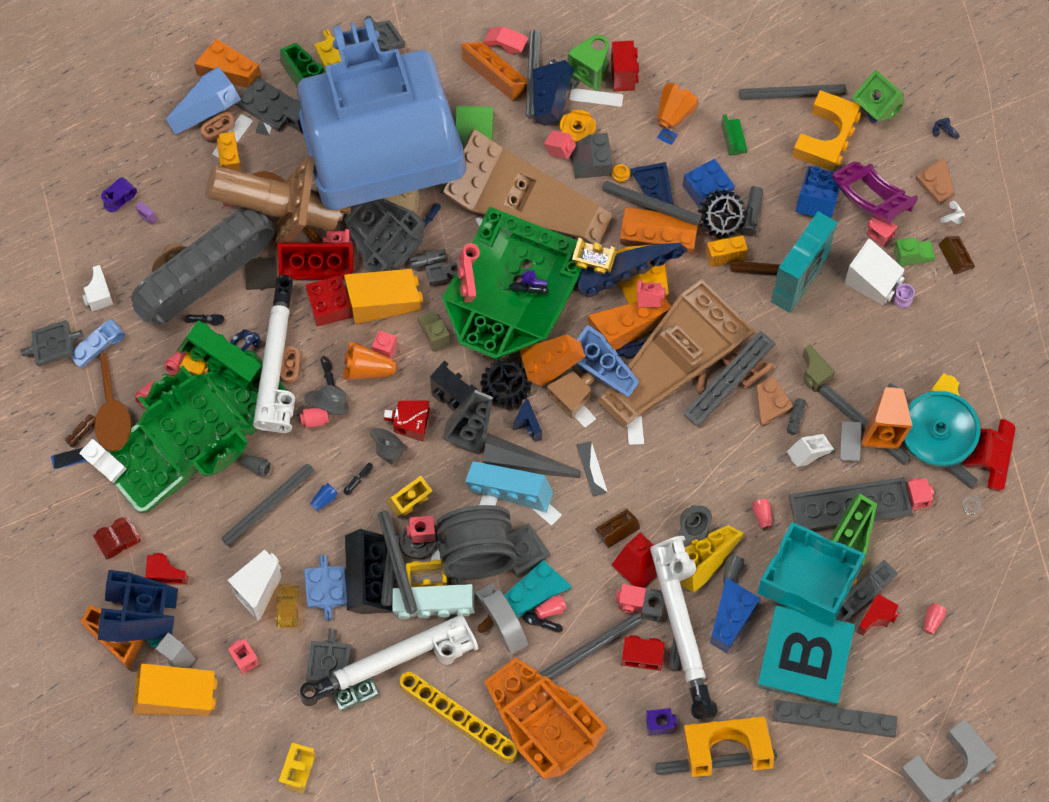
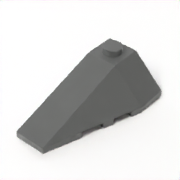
[443,390,493,454]

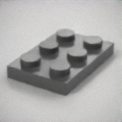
[236,77,295,132]

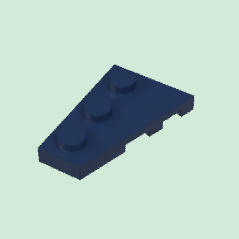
[630,162,674,212]

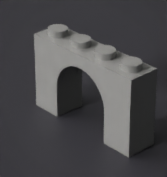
[899,719,997,802]

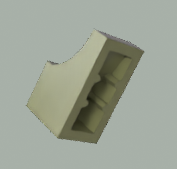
[418,310,450,351]
[802,344,835,392]

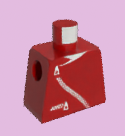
[384,400,430,442]

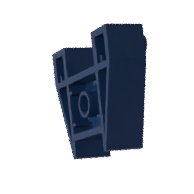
[98,570,178,642]

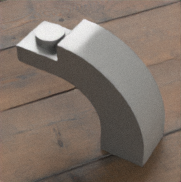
[475,583,528,655]

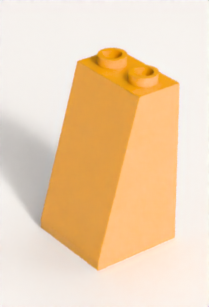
[344,269,423,325]
[133,664,217,716]

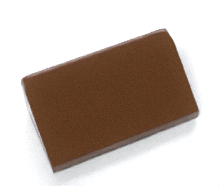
[939,236,975,274]
[595,509,640,548]

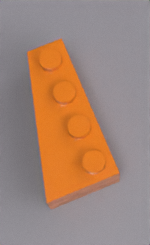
[588,299,671,350]

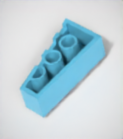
[465,461,553,513]

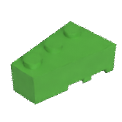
[829,494,877,565]

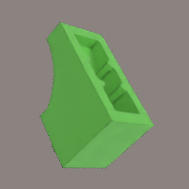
[893,237,935,266]

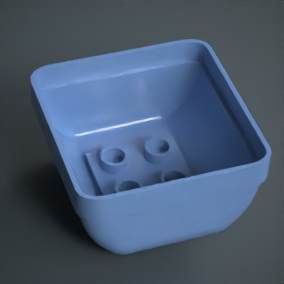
[297,18,467,210]

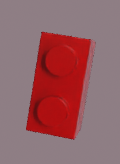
[621,635,665,671]

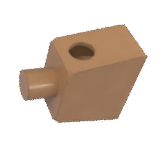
[547,372,594,419]

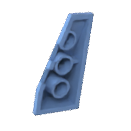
[166,67,241,135]
[574,325,639,398]

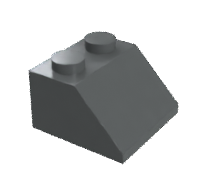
[572,133,612,179]

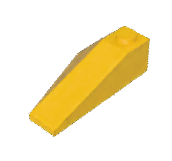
[680,525,744,592]

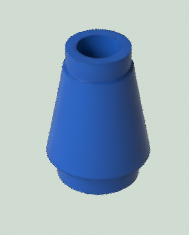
[310,483,339,511]

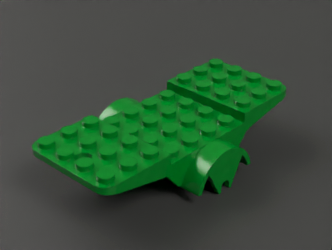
[107,350,290,513]

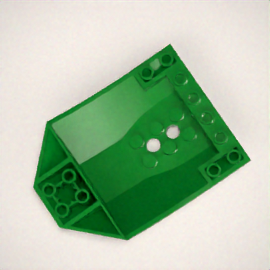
[441,206,589,359]

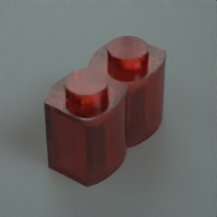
[93,517,141,560]

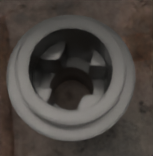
[241,455,271,477]
[723,555,745,583]

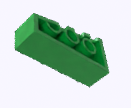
[280,43,327,87]
[177,320,261,389]

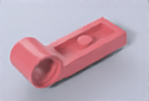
[458,244,480,303]

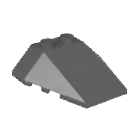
[344,198,425,272]

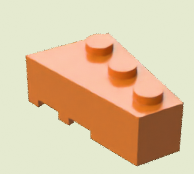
[194,39,261,88]
[80,605,145,670]

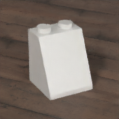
[845,239,905,306]
[228,550,282,621]

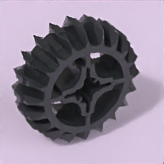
[697,189,747,239]
[480,358,532,409]

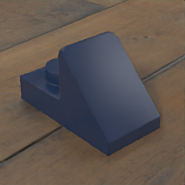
[513,399,542,442]

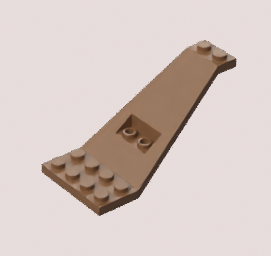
[440,129,613,245]
[598,279,755,428]

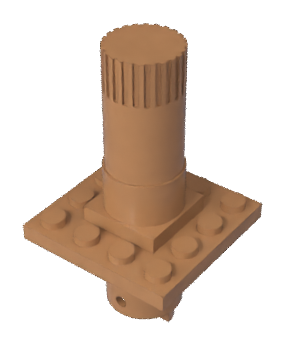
[205,156,351,250]

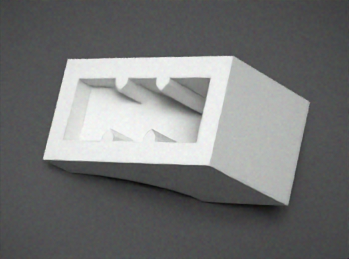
[82,265,114,312]
[787,434,834,467]
[79,439,127,483]

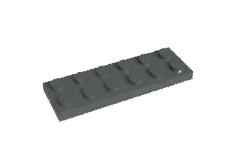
[789,477,913,531]

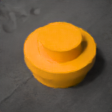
[612,164,630,182]

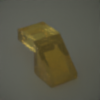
[276,585,299,627]

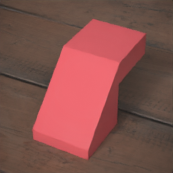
[484,26,528,54]

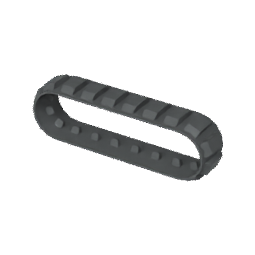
[131,207,275,325]

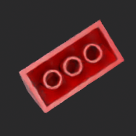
[277,242,354,279]

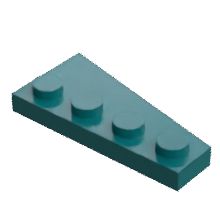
[487,560,572,618]

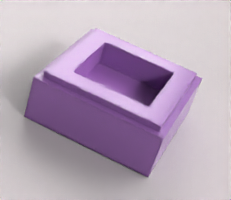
[136,201,157,225]

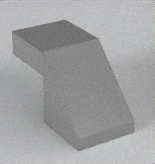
[155,633,196,668]

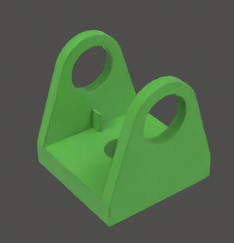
[568,35,609,91]
[851,69,904,121]

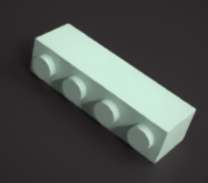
[393,584,475,620]

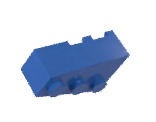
[710,577,760,653]

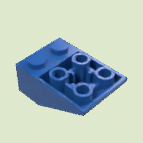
[795,165,840,219]

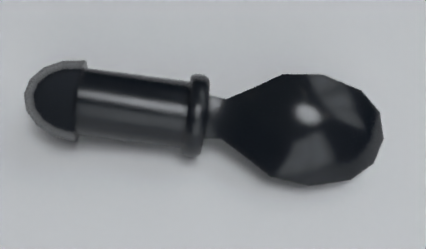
[509,282,548,294]
[185,314,225,326]
[320,356,335,386]
[343,462,373,495]
[523,612,563,633]

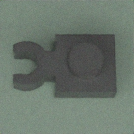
[425,262,458,286]

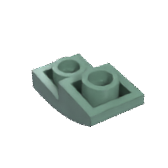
[333,677,380,711]

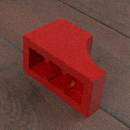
[145,553,188,585]
[857,594,899,636]

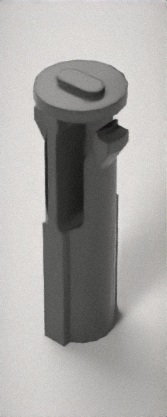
[741,186,763,236]

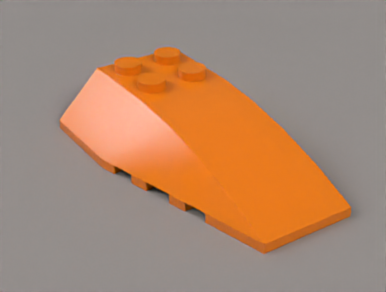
[484,657,608,780]

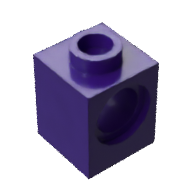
[646,708,677,736]

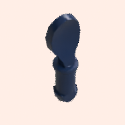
[423,203,441,228]

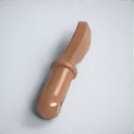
[696,368,708,394]

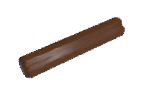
[730,260,781,275]

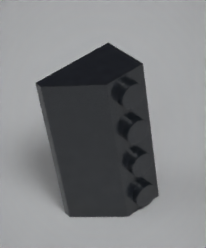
[345,529,393,614]

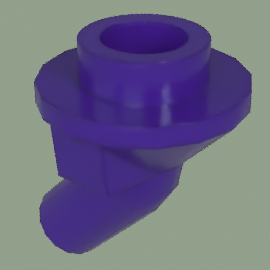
[520,269,547,286]

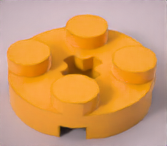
[560,110,596,143]

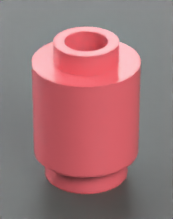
[300,407,329,429]

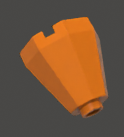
[657,83,699,130]

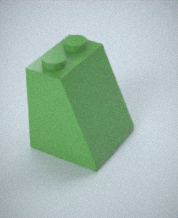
[456,106,494,147]

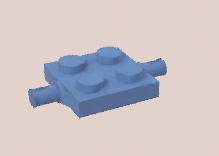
[304,555,347,621]

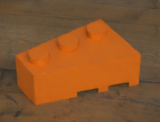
[520,335,585,387]

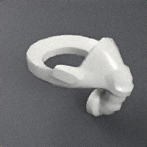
[940,201,966,224]

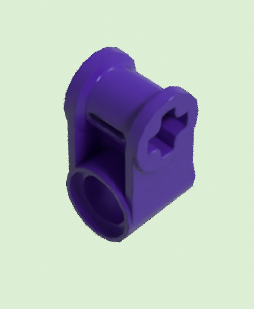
[101,177,137,212]

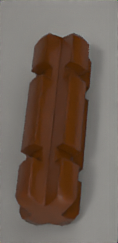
[65,414,96,447]

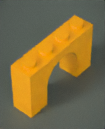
[792,90,862,171]
[684,717,774,777]

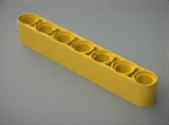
[400,672,517,764]

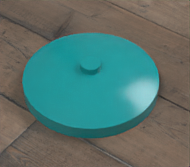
[903,391,980,467]

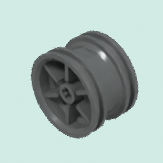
[436,505,517,580]

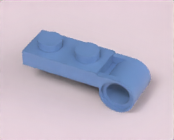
[71,319,125,369]

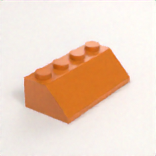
[620,207,697,254]

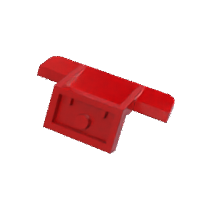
[964,419,1016,491]

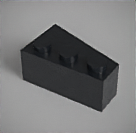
[430,360,479,411]

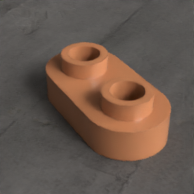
[201,112,235,141]
[280,346,301,384]

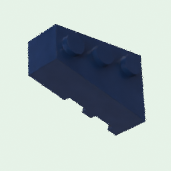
[533,60,574,126]

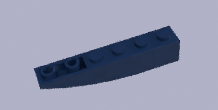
[577,242,688,297]

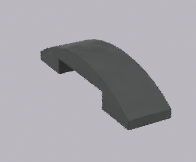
[835,560,898,622]

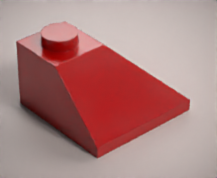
[611,532,657,588]

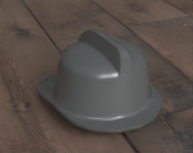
[304,385,349,415]
[370,428,408,464]
[679,505,712,547]

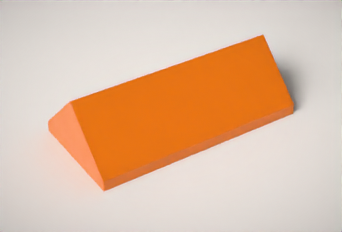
[461,41,527,101]

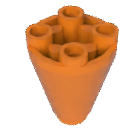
[342,342,396,380]

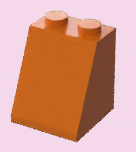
[861,387,912,449]

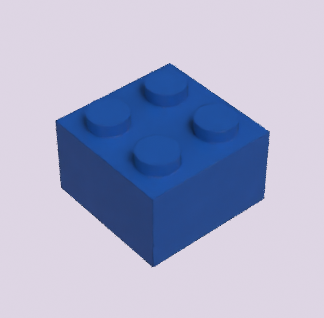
[682,158,735,210]

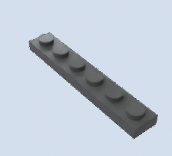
[684,331,775,427]
[773,700,897,738]

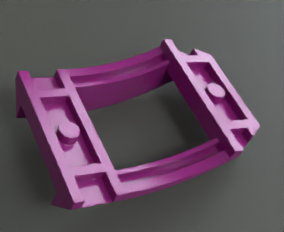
[832,162,918,225]

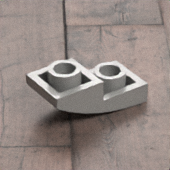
[840,421,861,461]

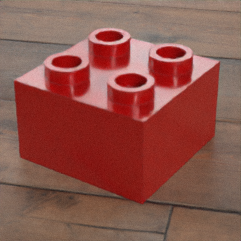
[611,40,639,92]
[305,275,353,327]

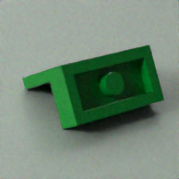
[721,114,747,156]

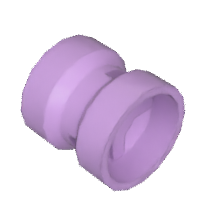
[893,284,915,309]

